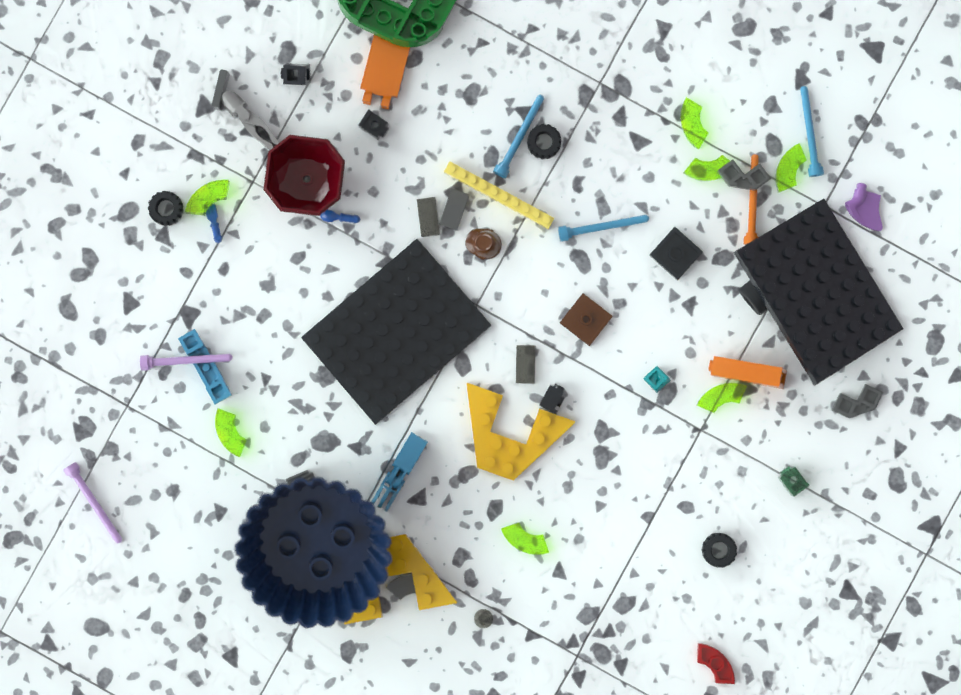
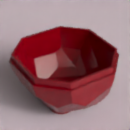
[263,135,345,216]

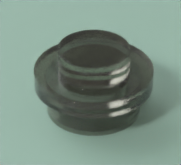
[474,609,493,628]

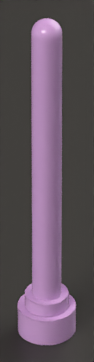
[140,354,233,371]
[63,462,122,543]

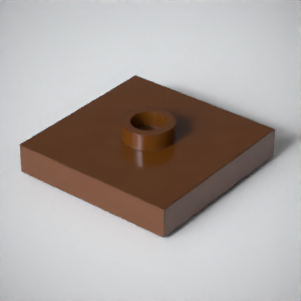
[560,293,613,346]

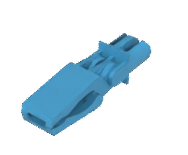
[371,432,428,512]

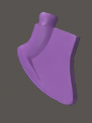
[845,183,883,231]

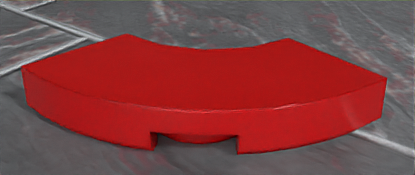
[697,643,735,684]

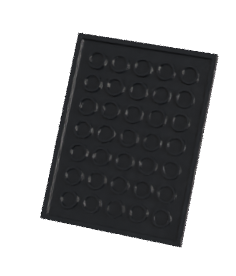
[733,199,904,385]
[301,239,492,425]

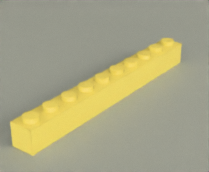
[444,161,554,230]

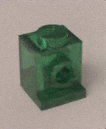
[777,466,810,497]

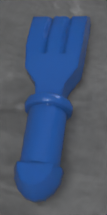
[204,203,223,243]

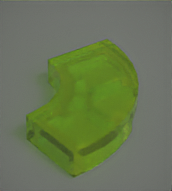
[680,97,709,150]
[775,143,807,193]
[683,155,730,181]
[185,180,230,216]
[696,383,747,413]
[215,408,247,457]
[501,522,549,555]

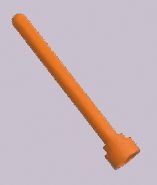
[744,154,759,245]

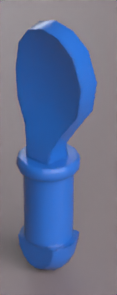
[320,210,361,224]

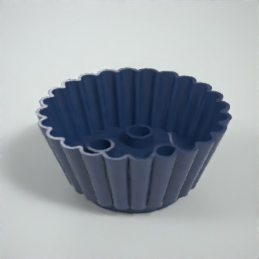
[234,477,392,629]

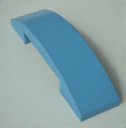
[178,329,232,405]

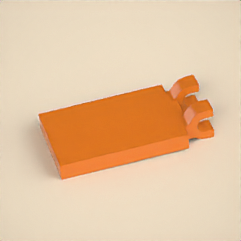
[360,35,411,110]

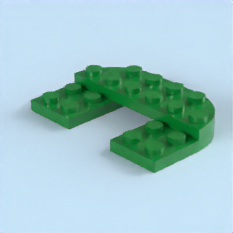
[337,0,457,47]

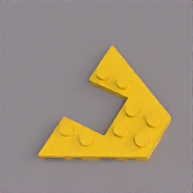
[467,383,575,481]
[344,534,458,625]

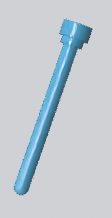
[800,86,824,177]
[493,95,544,179]
[558,215,649,242]

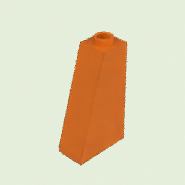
[709,356,787,389]

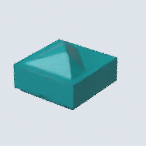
[643,366,671,393]

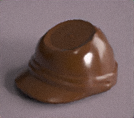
[465,229,502,260]

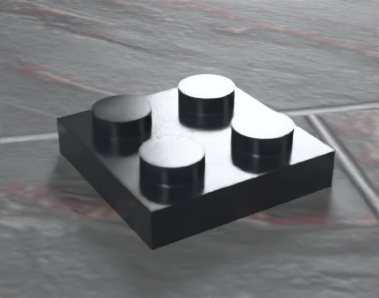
[649,227,703,281]

